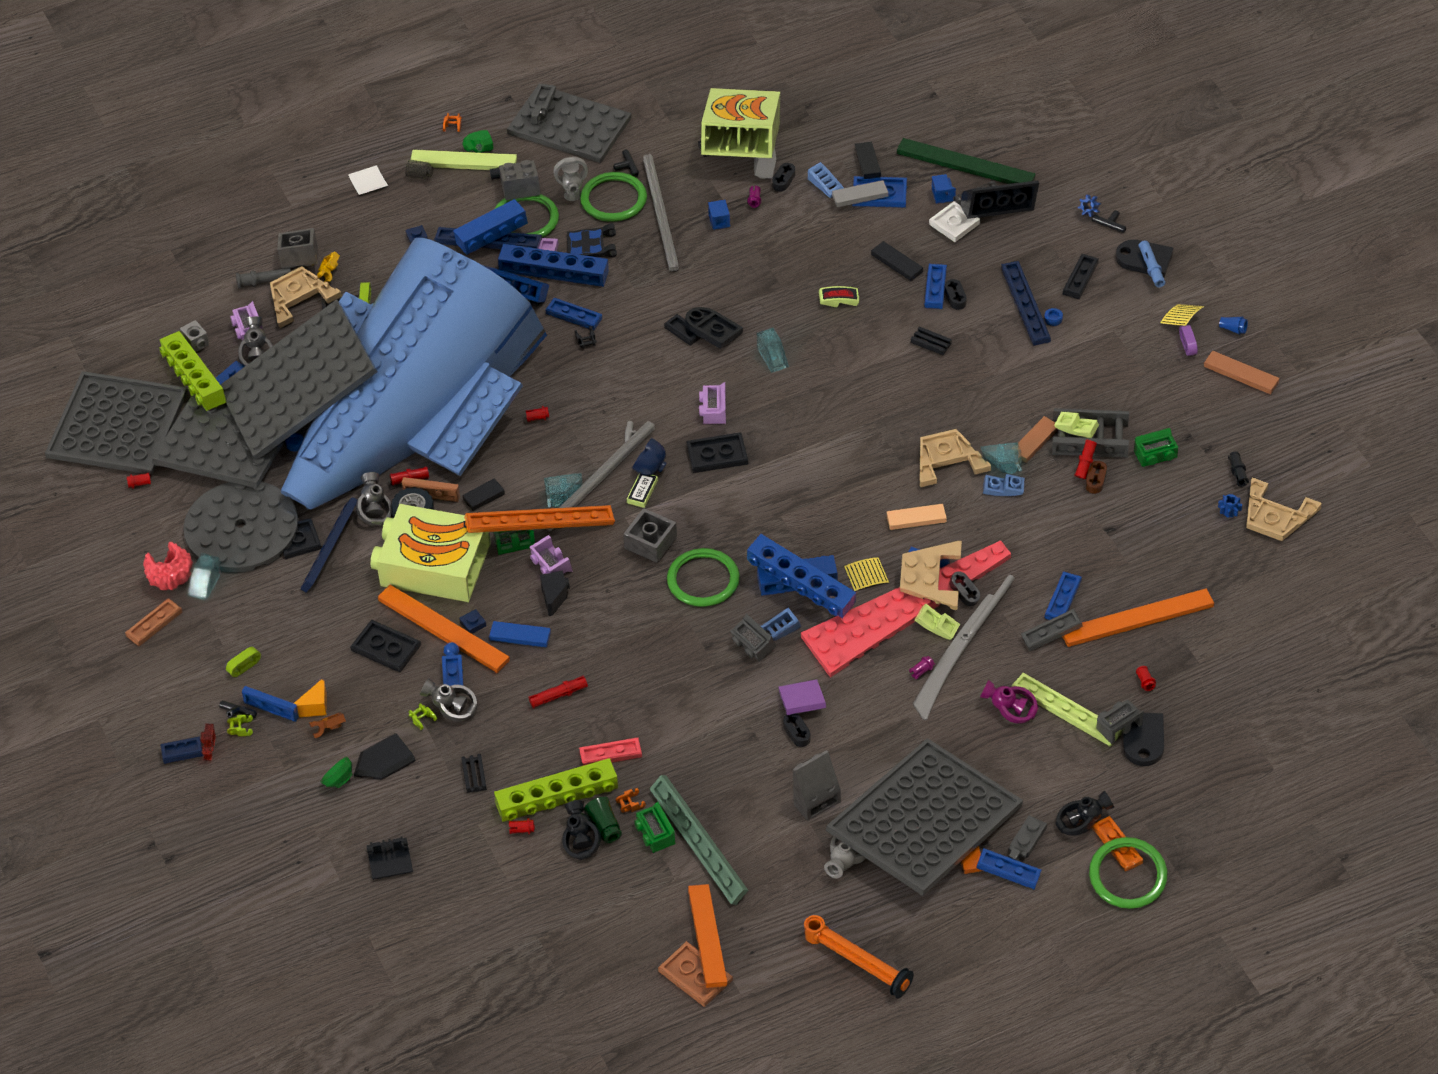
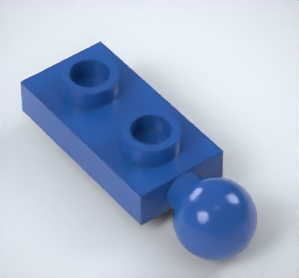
[442,642,464,686]

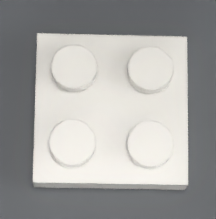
[929,201,980,242]

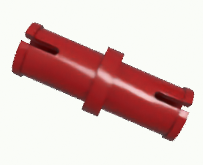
[1074,439,1097,479]
[390,466,429,486]

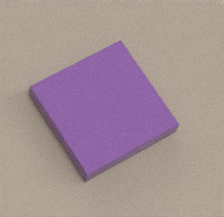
[779,680,826,715]

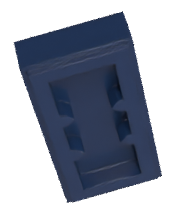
[160,736,203,764]

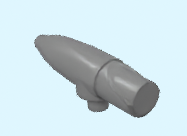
[625,421,636,442]

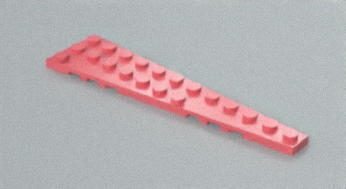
[801,541,1011,678]

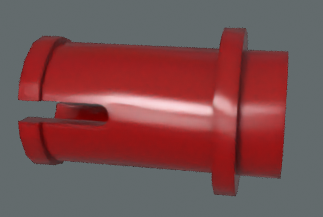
[525,406,550,422]
[127,473,151,489]
[1136,666,1156,691]
[509,818,535,834]

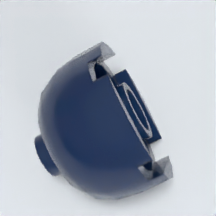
[632,438,667,475]

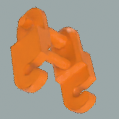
[443,113,462,132]
[615,788,646,813]

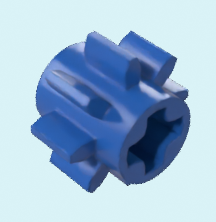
[1078,195,1101,217]
[1218,494,1242,518]

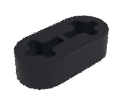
[772,163,795,192]
[945,279,967,310]
[949,571,981,606]
[783,714,811,747]

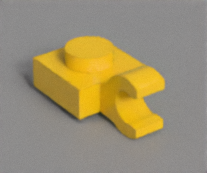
[317,251,340,282]

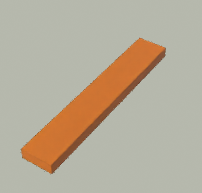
[688,884,727,988]

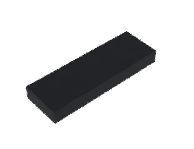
[855,142,881,179]
[871,241,923,281]
[1062,254,1099,300]

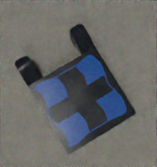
[567,223,617,257]

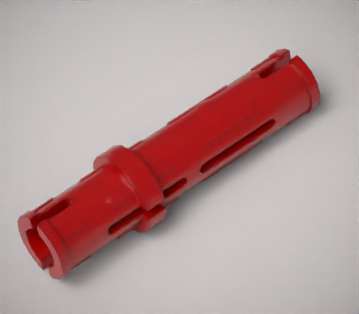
[528,675,588,708]

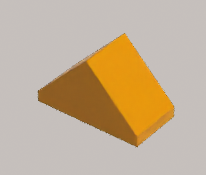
[294,679,327,717]

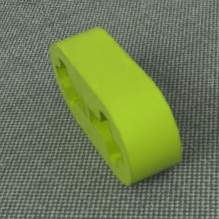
[359,282,371,304]
[226,647,261,677]

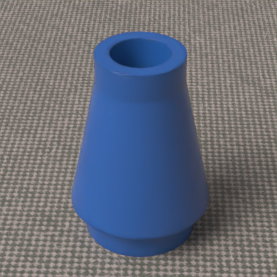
[1219,316,1248,335]

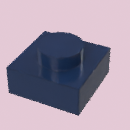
[405,225,428,244]
[459,609,486,634]

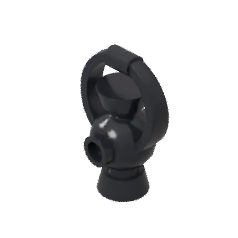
[1055,790,1115,836]
[562,800,601,861]

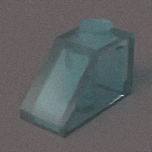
[757,327,789,372]
[981,442,1022,474]
[544,473,583,507]
[188,553,222,600]

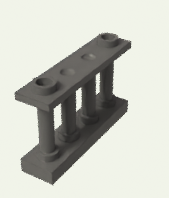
[1052,408,1129,458]

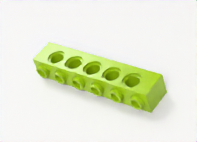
[159,331,226,411]
[494,758,618,822]

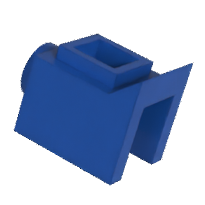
[932,174,956,204]

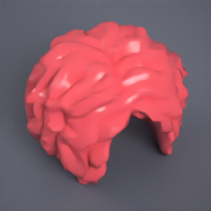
[143,542,193,590]

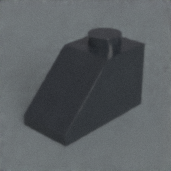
[540,570,570,616]

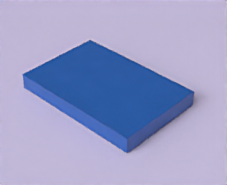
[852,176,907,207]

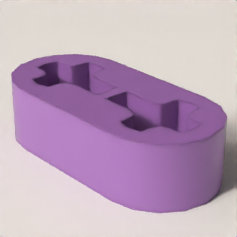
[1179,325,1198,356]

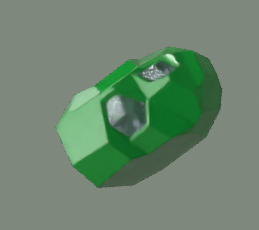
[462,130,494,153]

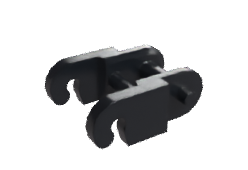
[574,327,597,349]

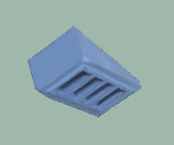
[808,162,844,198]
[761,607,801,641]

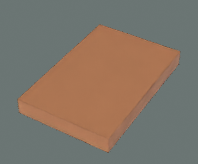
[658,941,733,1007]

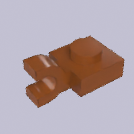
[309,712,346,738]

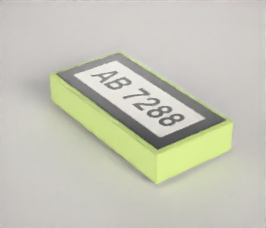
[627,474,658,508]

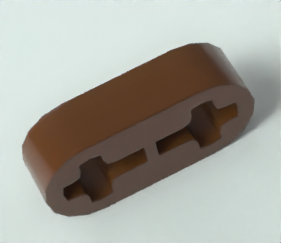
[1086,461,1107,494]

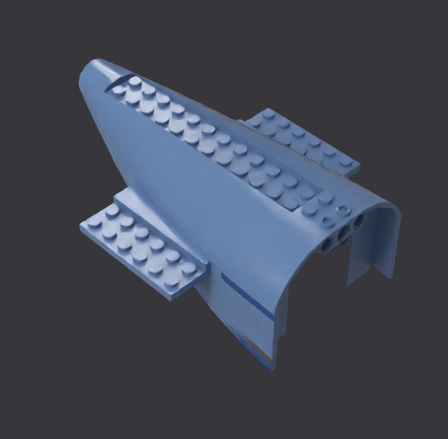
[281,238,547,510]

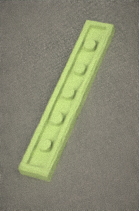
[410,150,517,170]
[1012,673,1122,747]

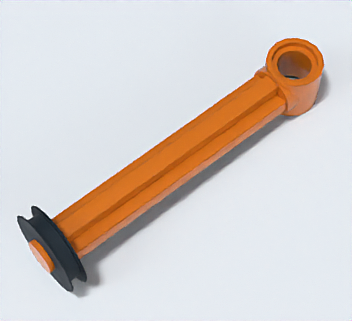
[804,915,914,998]

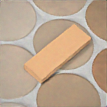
[887,504,947,530]

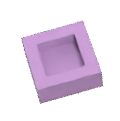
[539,238,559,251]

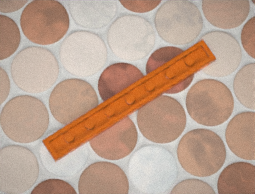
[464,505,615,533]
[378,584,510,673]
[1062,588,1214,647]

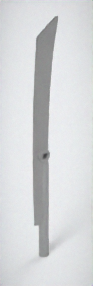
[913,575,1015,720]

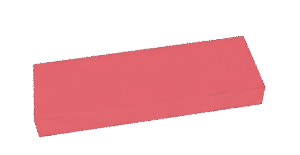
[579,738,642,766]

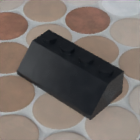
[960,180,1039,219]

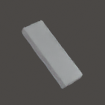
[832,180,888,207]

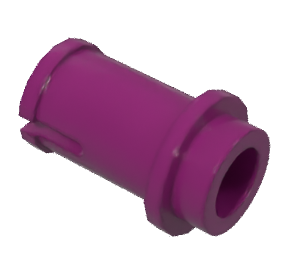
[747,185,761,208]
[909,656,935,679]

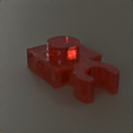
[201,723,216,761]

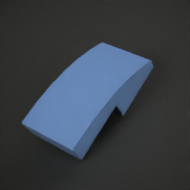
[983,474,1025,496]

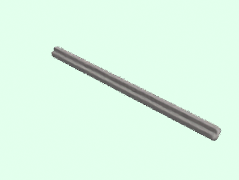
[643,154,679,271]
[545,421,655,532]

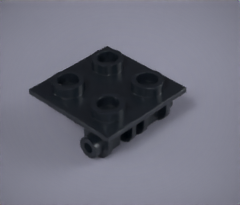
[366,836,413,880]

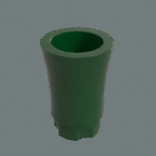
[584,796,622,843]

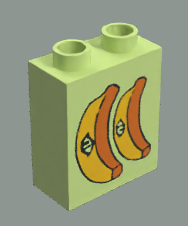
[701,88,780,158]
[370,504,491,602]

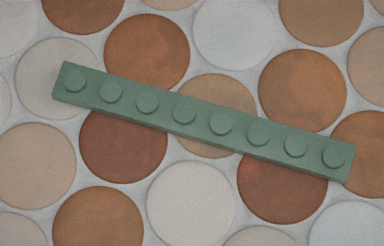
[650,775,749,905]

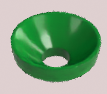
[321,757,353,788]

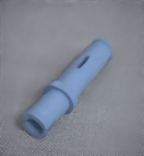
[1138,241,1166,288]

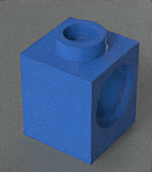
[708,200,730,230]

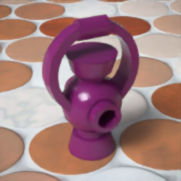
[980,679,1039,724]

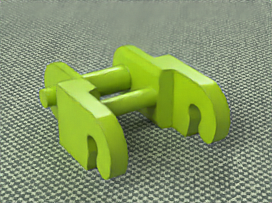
[409,703,437,730]
[227,715,253,737]

